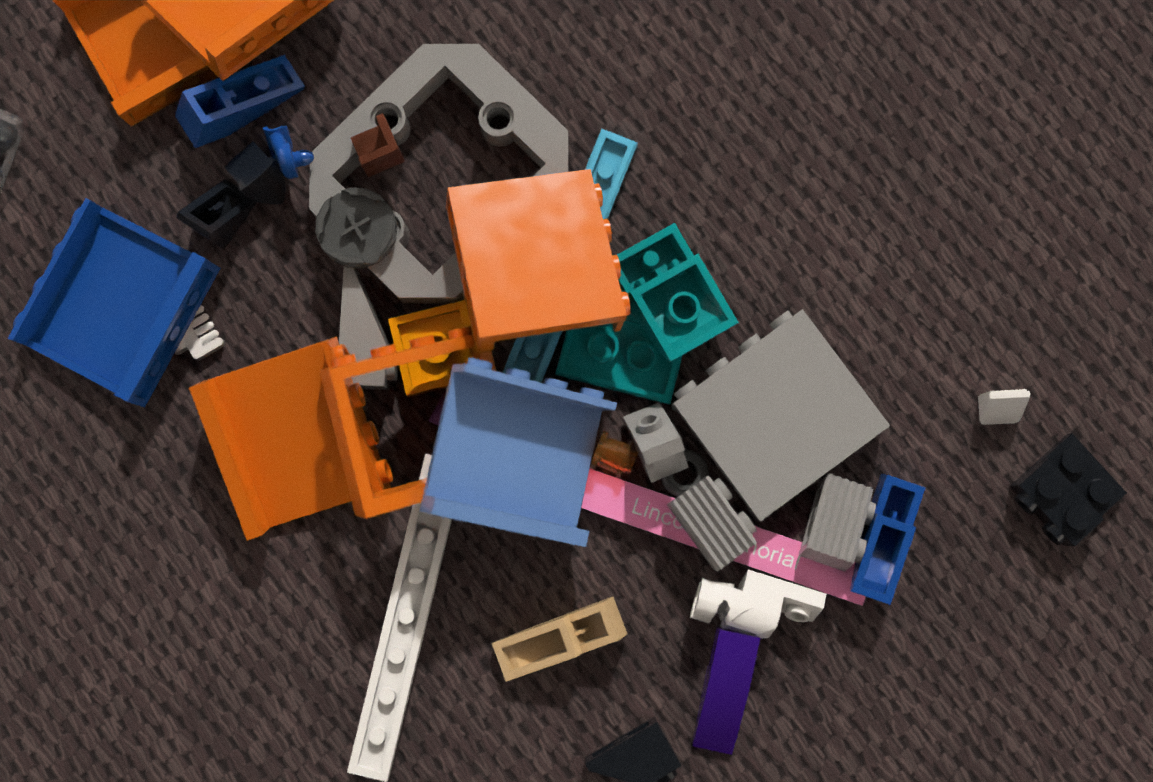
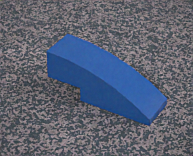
[850,474,925,605]

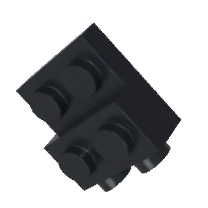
[1010,433,1127,546]

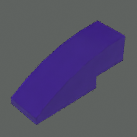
[692,627,760,755]

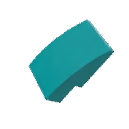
[617,223,739,363]

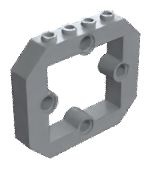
[309,44,569,304]

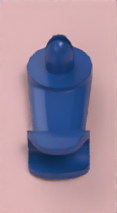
[262,126,314,179]

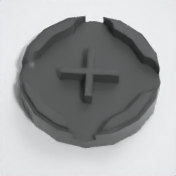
[315,187,397,269]

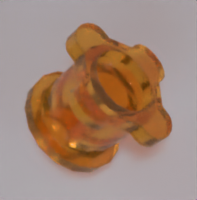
[589,431,638,479]

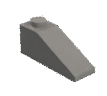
[339,267,398,390]

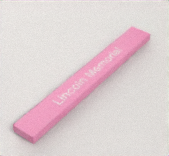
[581,469,866,606]

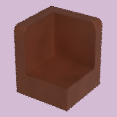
[350,113,405,177]

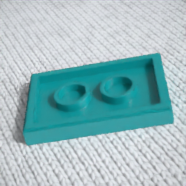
[555,313,683,405]

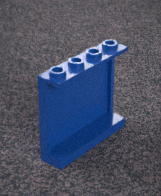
[8,198,221,408]

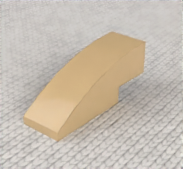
[492,596,627,682]

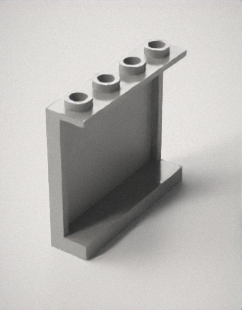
[671,309,890,522]

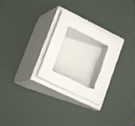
[978,389,1030,425]

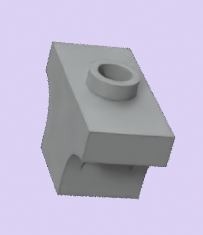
[623,402,689,483]

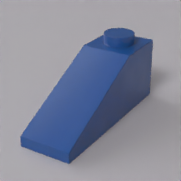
[175,55,305,148]

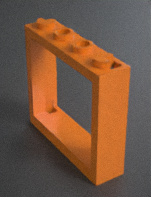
[319,326,496,519]

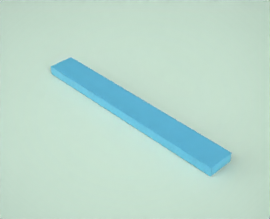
[503,129,638,383]

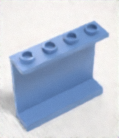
[419,358,617,547]

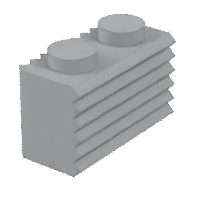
[799,473,876,571]
[667,475,757,571]

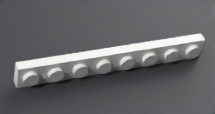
[347,454,452,782]

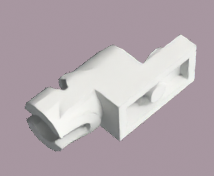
[690,570,826,638]

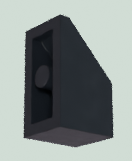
[585,716,682,782]

